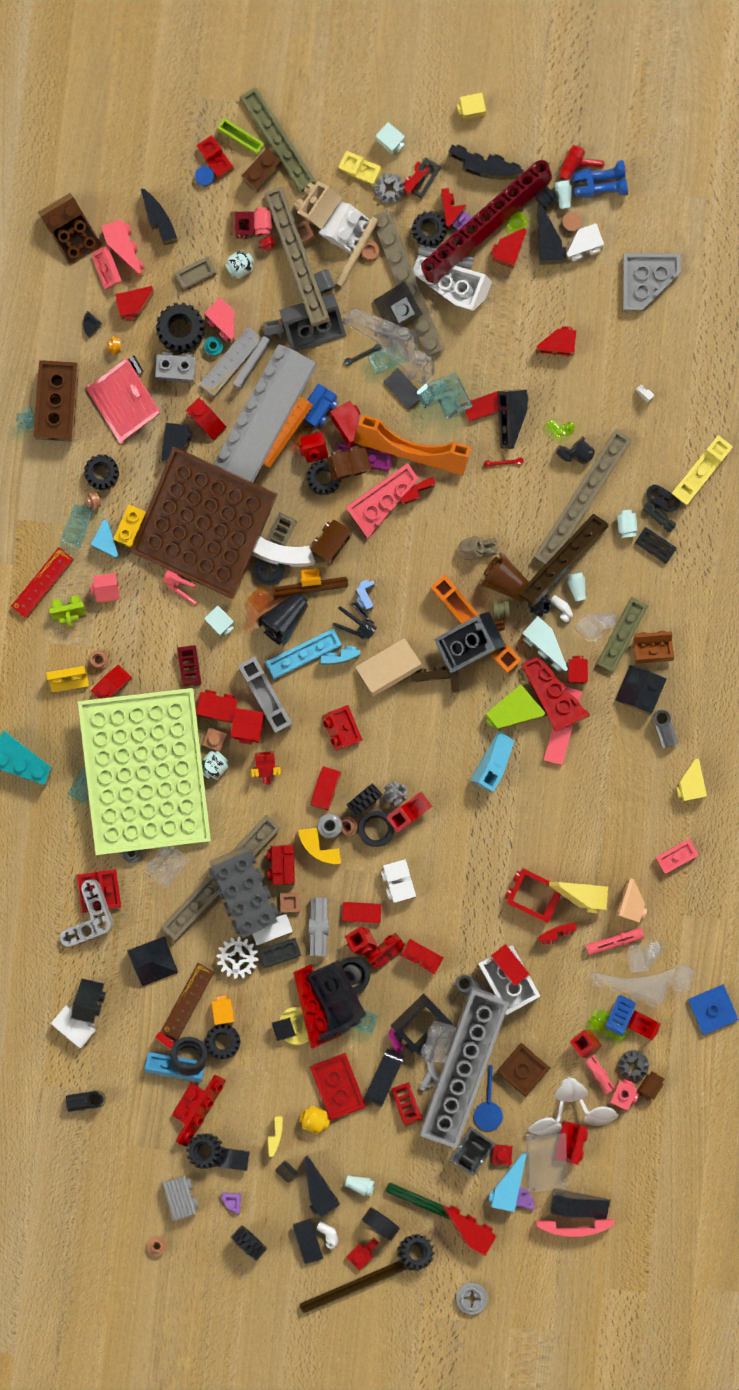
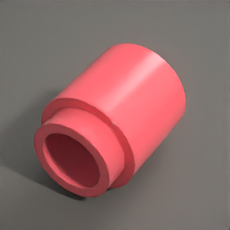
[253,207,272,236]

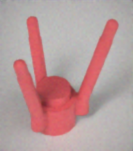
[163,570,197,605]

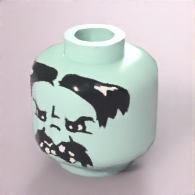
[225,250,255,279]
[201,751,228,779]

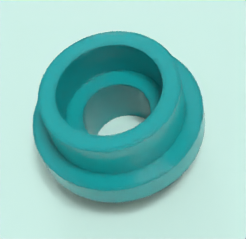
[204,337,223,356]

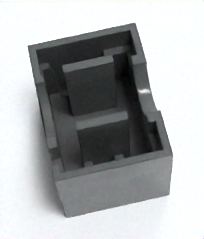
[449,1126,495,1176]

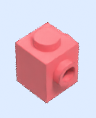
[90,573,120,603]
[609,1079,639,1110]

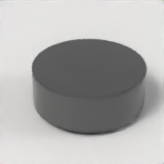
[343,965,361,985]

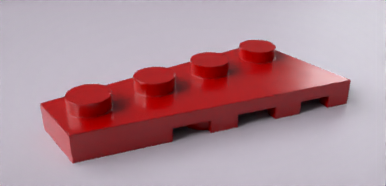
[521,656,590,732]

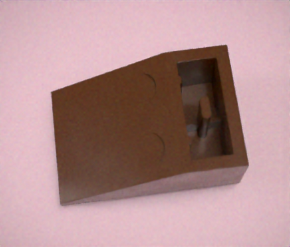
[38,193,102,265]

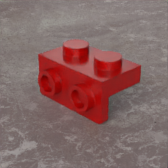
[554,1121,588,1165]

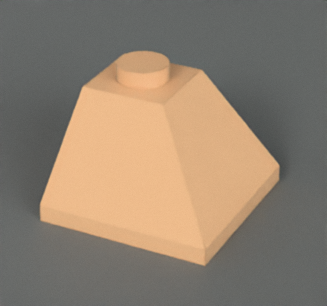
[616,878,647,923]

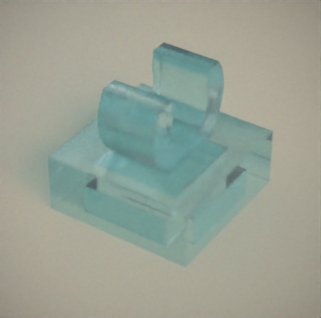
[16,407,35,430]

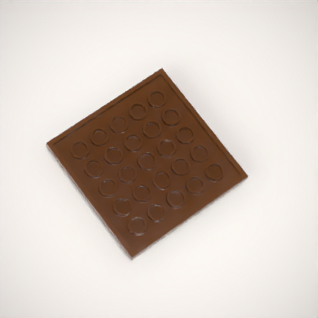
[130,447,278,599]

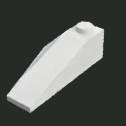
[413,255,492,311]

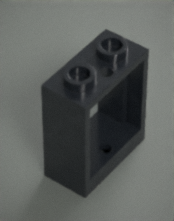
[390,993,454,1057]

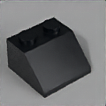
[615,665,667,715]

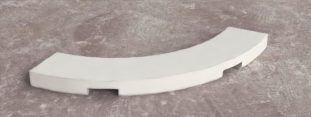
[253,537,315,567]

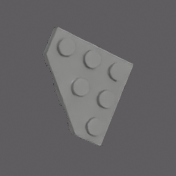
[623,253,681,311]

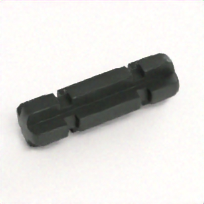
[643,501,676,532]

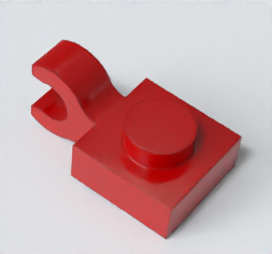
[403,161,429,197]
[346,1237,379,1271]

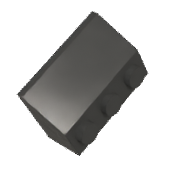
[279,293,346,351]

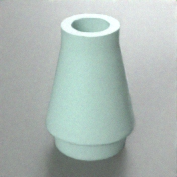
[553,180,572,209]
[567,572,586,601]
[345,1175,375,1197]

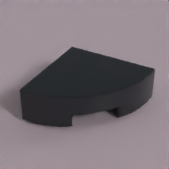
[83,311,102,338]

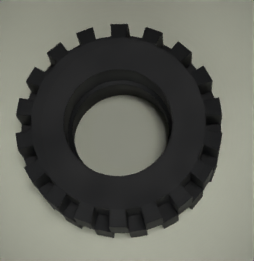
[156,303,205,354]

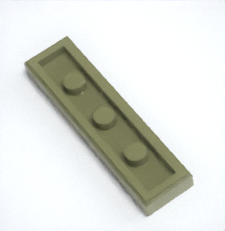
[596,597,648,674]

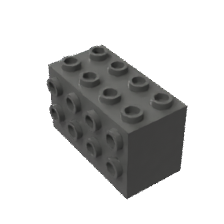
[208,846,280,938]

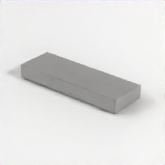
[233,336,270,390]

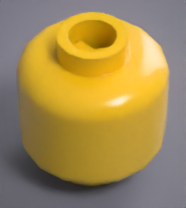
[299,1106,330,1134]

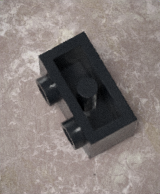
[71,978,106,1024]

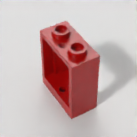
[504,868,561,923]

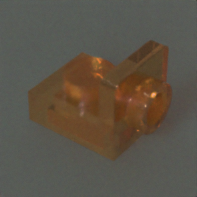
[247,586,274,613]

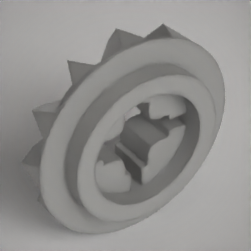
[375,173,404,204]
[456,1282,488,1314]

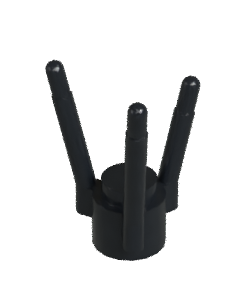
[333,603,377,640]

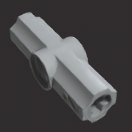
[309,898,329,956]

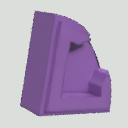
[516,1187,535,1210]
[222,1192,241,1214]

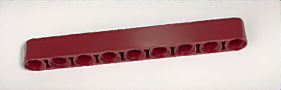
[421,160,552,283]

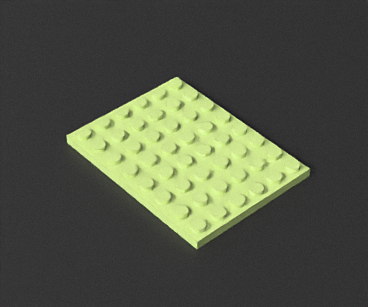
[77,688,211,855]

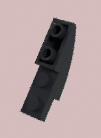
[448,145,524,180]

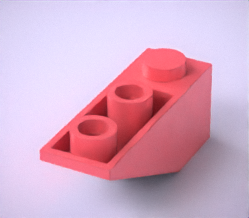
[101,219,144,277]

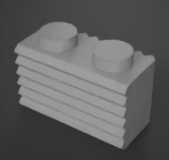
[162,1175,199,1220]

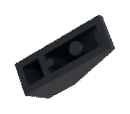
[537,204,566,265]
[497,389,529,449]
[304,1155,340,1217]
[550,1188,611,1219]

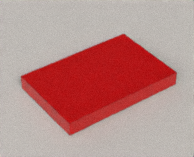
[309,1052,366,1121]

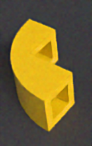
[298,828,341,864]

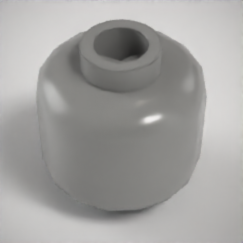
[317,813,342,839]

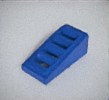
[605,995,636,1036]

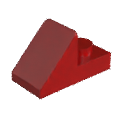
[441,188,467,230]

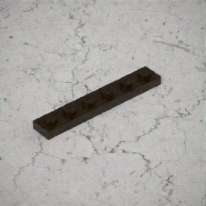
[518,514,609,606]

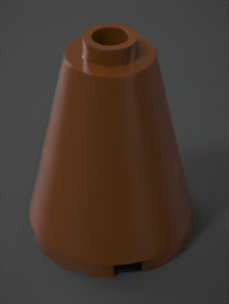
[479,552,529,602]

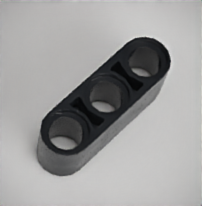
[364,1048,405,1108]

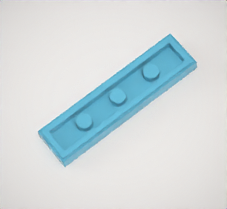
[265,628,342,679]

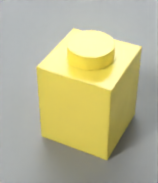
[457,93,486,120]

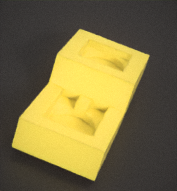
[338,151,383,186]
[268,1115,283,1157]

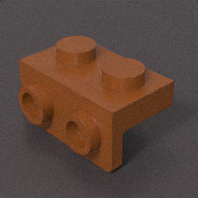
[633,631,674,664]

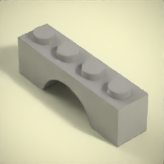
[238,656,293,734]

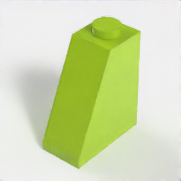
[485,684,546,730]

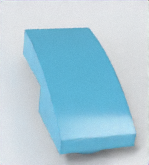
[321,646,360,665]

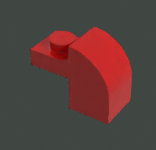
[386,791,433,833]

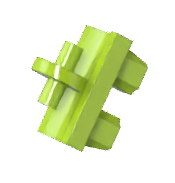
[49,595,87,628]

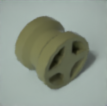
[493,601,510,621]

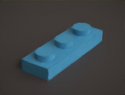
[144,1052,205,1083]

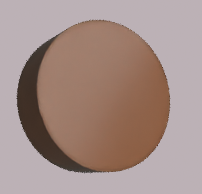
[562,212,582,232]
[361,241,379,261]

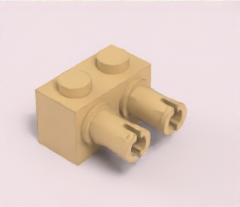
[294,181,342,229]

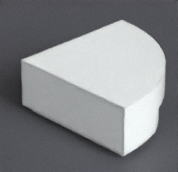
[635,385,654,403]

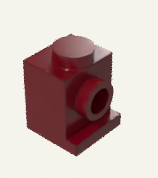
[230,211,253,239]

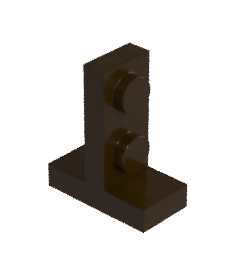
[411,667,460,694]

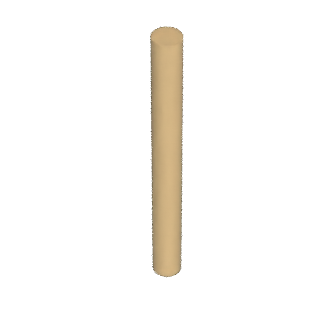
[336,216,378,287]

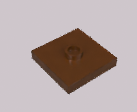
[496,1043,550,1097]

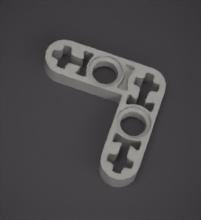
[60,879,114,947]

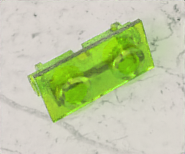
[588,1008,628,1041]

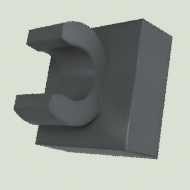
[263,319,284,342]

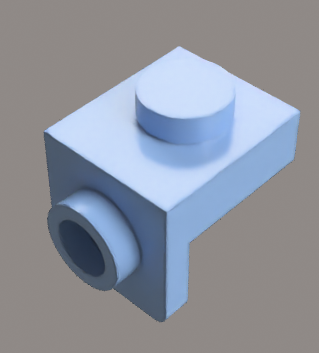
[356,579,375,611]

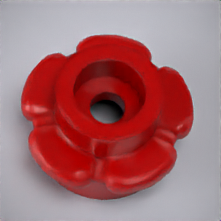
[258,235,276,251]

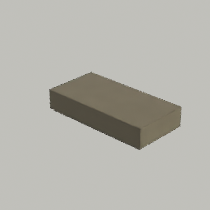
[174,256,217,291]

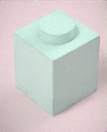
[375,122,405,155]
[204,606,235,636]

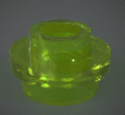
[508,212,527,231]

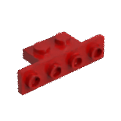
[171,1074,226,1147]

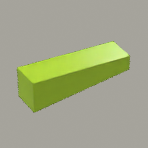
[217,118,264,154]

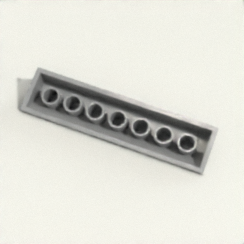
[213,344,317,482]
[419,986,509,1148]

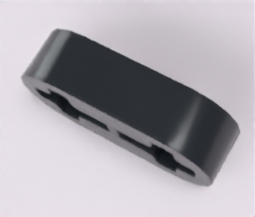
[646,485,680,512]

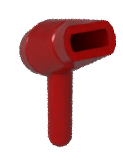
[558,145,605,181]

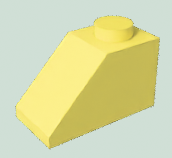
[676,759,707,802]

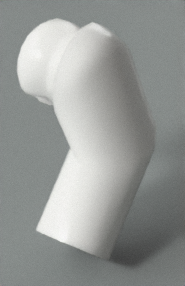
[551,595,573,623]
[316,1222,338,1249]

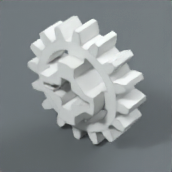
[216,937,259,979]

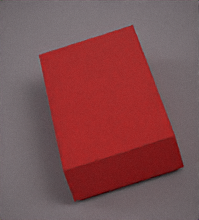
[462,391,498,422]
[342,902,382,923]
[491,944,530,986]

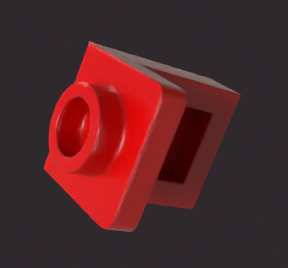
[626,1010,661,1040]

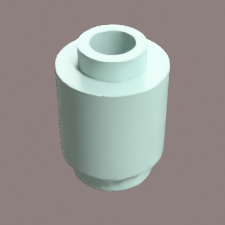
[617,510,638,538]

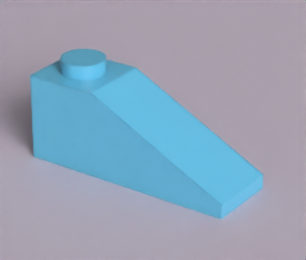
[488,1153,527,1212]

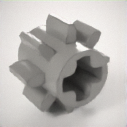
[384,781,407,806]

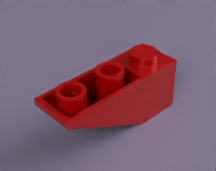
[443,1205,497,1256]

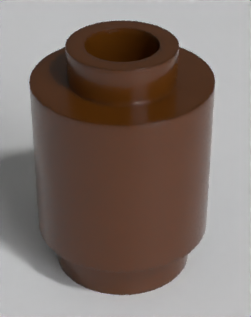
[638,1071,665,1101]

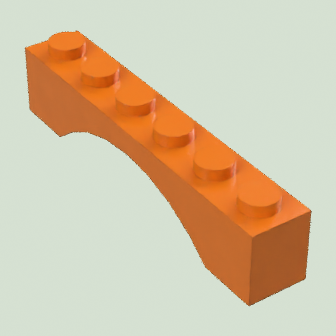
[354,414,472,476]
[430,574,522,675]

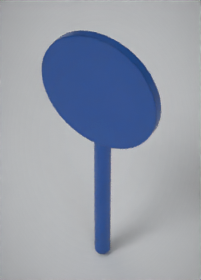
[474,1065,503,1131]

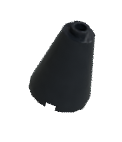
[256,594,308,646]

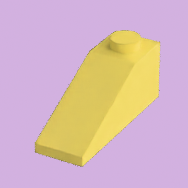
[549,882,608,913]

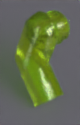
[546,418,575,436]

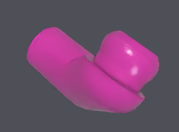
[388,1027,404,1053]

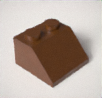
[310,519,352,565]

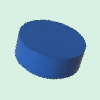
[195,166,214,186]

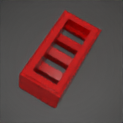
[391,1082,423,1127]

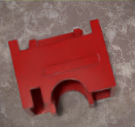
[230,708,265,745]

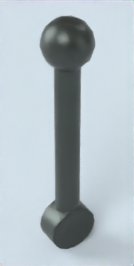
[344,344,381,366]

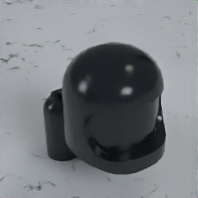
[555,436,595,464]

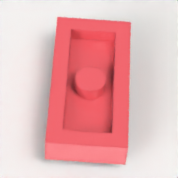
[91,246,121,290]
[655,839,698,874]

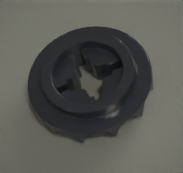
[254,559,285,586]

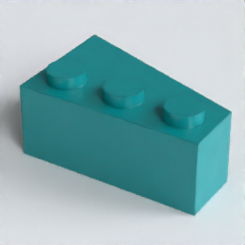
[0,730,53,786]

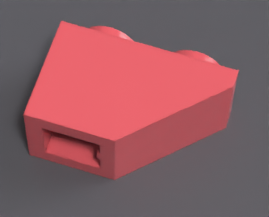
[204,298,235,343]

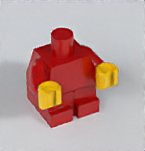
[251,751,281,785]

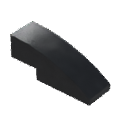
[140,188,178,245]

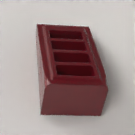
[177,645,202,687]

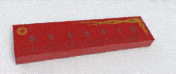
[11,547,74,618]

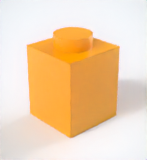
[212,995,235,1025]

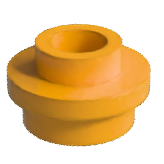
[107,336,121,355]

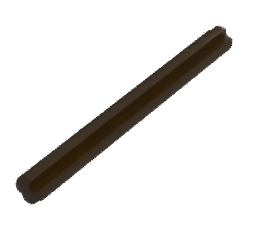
[300,1261,408,1313]

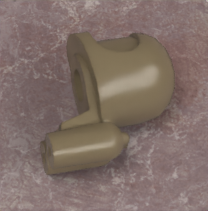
[458,536,499,560]

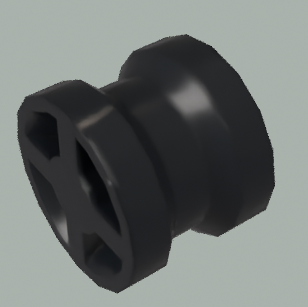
[534,186,558,211]

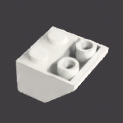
[318,202,370,254]

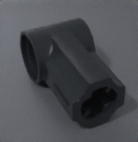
[66,1090,106,1112]

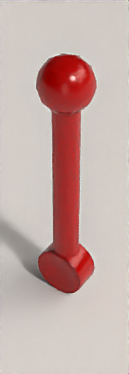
[484,457,524,468]

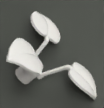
[528,1077,619,1136]

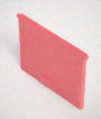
[86,358,161,444]

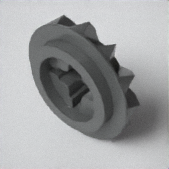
[618,1050,649,1081]

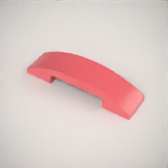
[535,1219,614,1237]

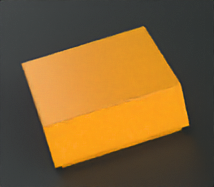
[300,568,321,587]

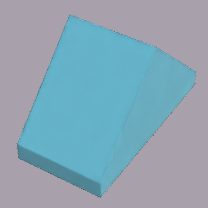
[91,519,120,559]

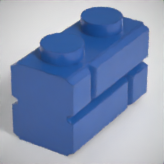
[303,383,339,430]

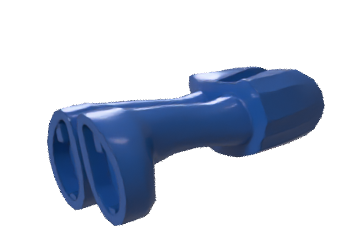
[572,160,628,198]

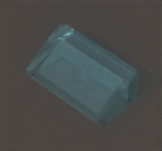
[68,764,88,803]

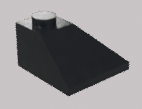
[373,281,423,334]
[127,936,178,986]

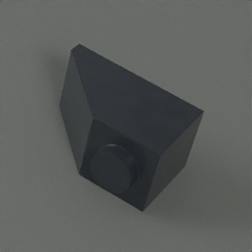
[161,423,192,464]

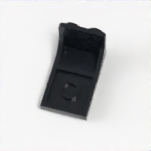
[307,960,366,1040]

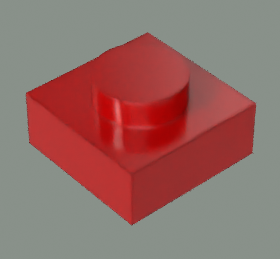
[492,1144,513,1165]

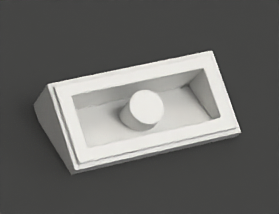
[252,914,293,945]

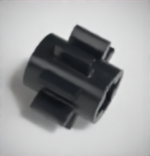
[528,595,552,617]

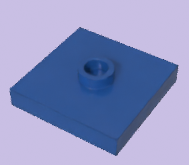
[688,984,739,1035]

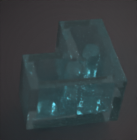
[416,373,473,420]

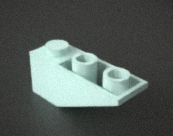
[522,616,568,673]

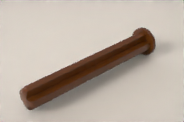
[272,577,348,600]

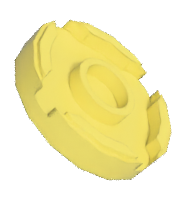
[279,1007,309,1045]

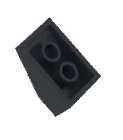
[434,612,506,673]

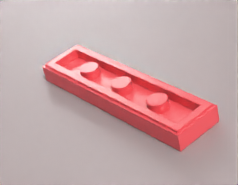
[544,687,583,765]

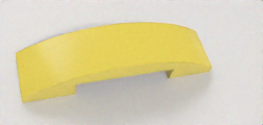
[672,435,733,505]

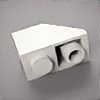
[566,223,604,262]

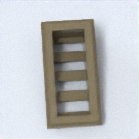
[267,513,297,546]

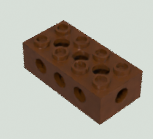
[33,360,79,442]

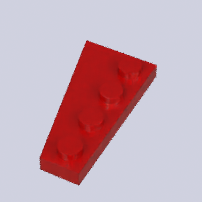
[293,964,341,1049]

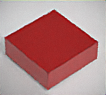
[155,1031,175,1049]

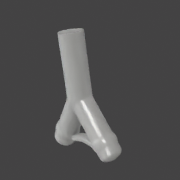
[419,1051,439,1091]

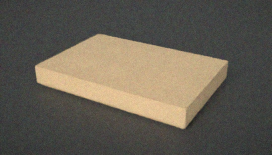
[355,638,423,697]

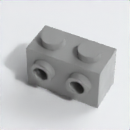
[155,352,196,383]

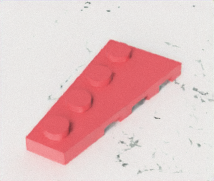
[345,463,419,538]

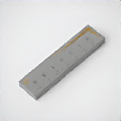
[199,327,262,397]

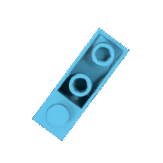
[470,731,515,792]

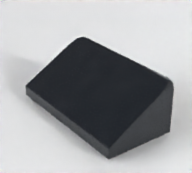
[384,367,423,410]

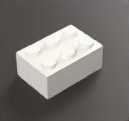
[478,945,540,1015]

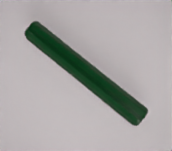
[386,1183,450,1220]

